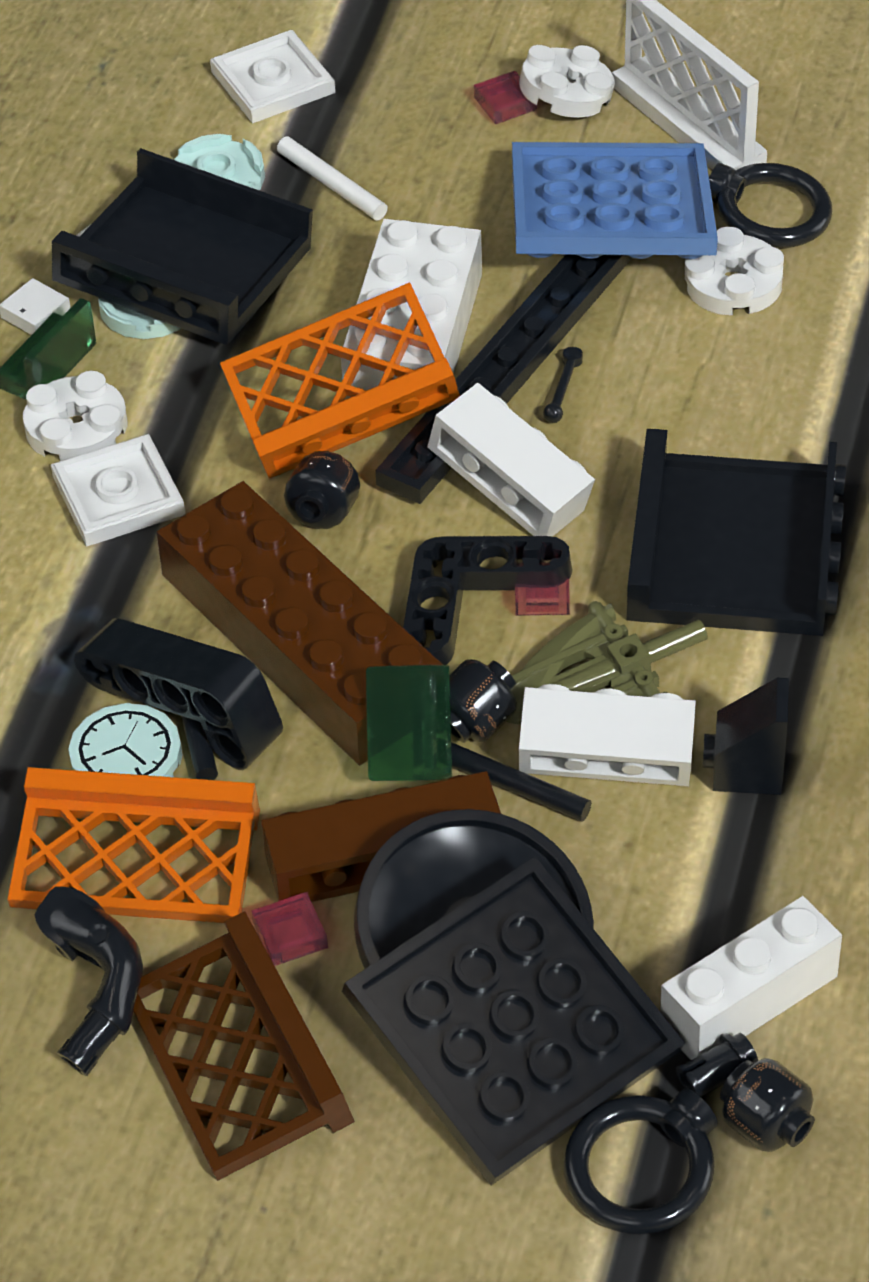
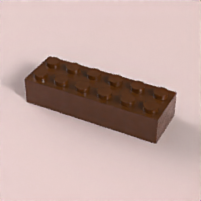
[156,481,446,766]

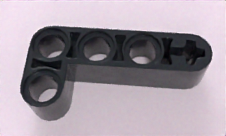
[74,618,283,770]

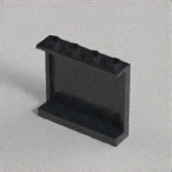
[52,148,313,345]
[627,428,846,636]

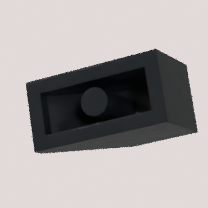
[703,677,789,795]

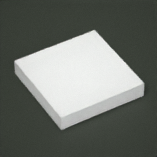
[210,30,335,124]
[51,434,185,547]

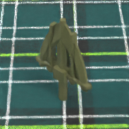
[506,601,708,725]

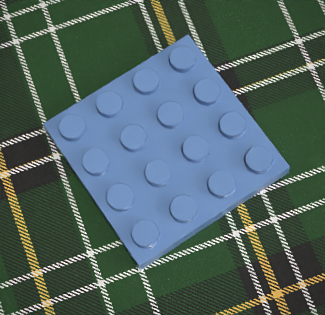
[512,142,718,259]

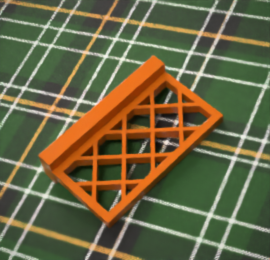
[220,282,460,479]
[7,767,260,923]

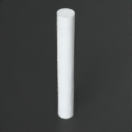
[277,136,388,221]

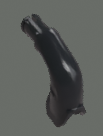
[34,887,143,1076]

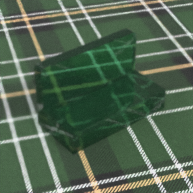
[0,298,97,400]
[366,665,452,781]

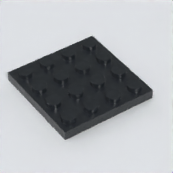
[342,856,685,1186]

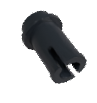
[676,1033,759,1098]

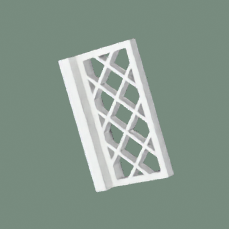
[612,0,767,170]

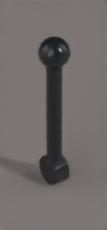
[543,347,583,423]

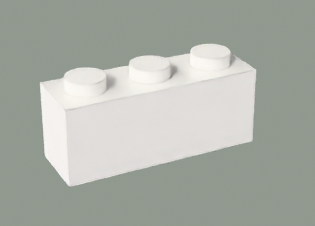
[427,383,595,537]
[519,684,696,786]
[660,896,842,1060]

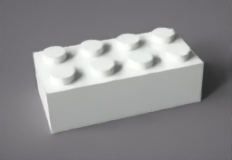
[341,219,482,399]

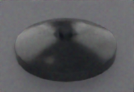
[354,809,594,969]

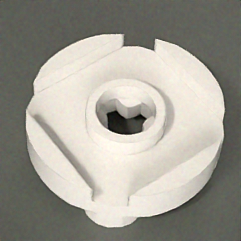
[519,45,615,118]
[685,227,784,315]
[23,371,128,461]

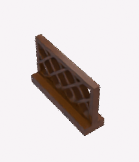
[133,911,355,1181]

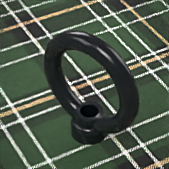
[709,162,832,248]
[564,1088,718,1235]

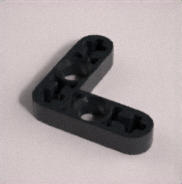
[403,536,572,666]

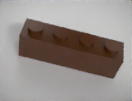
[261,771,501,909]

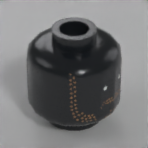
[284,451,360,529]
[433,659,517,743]
[720,1058,815,1152]

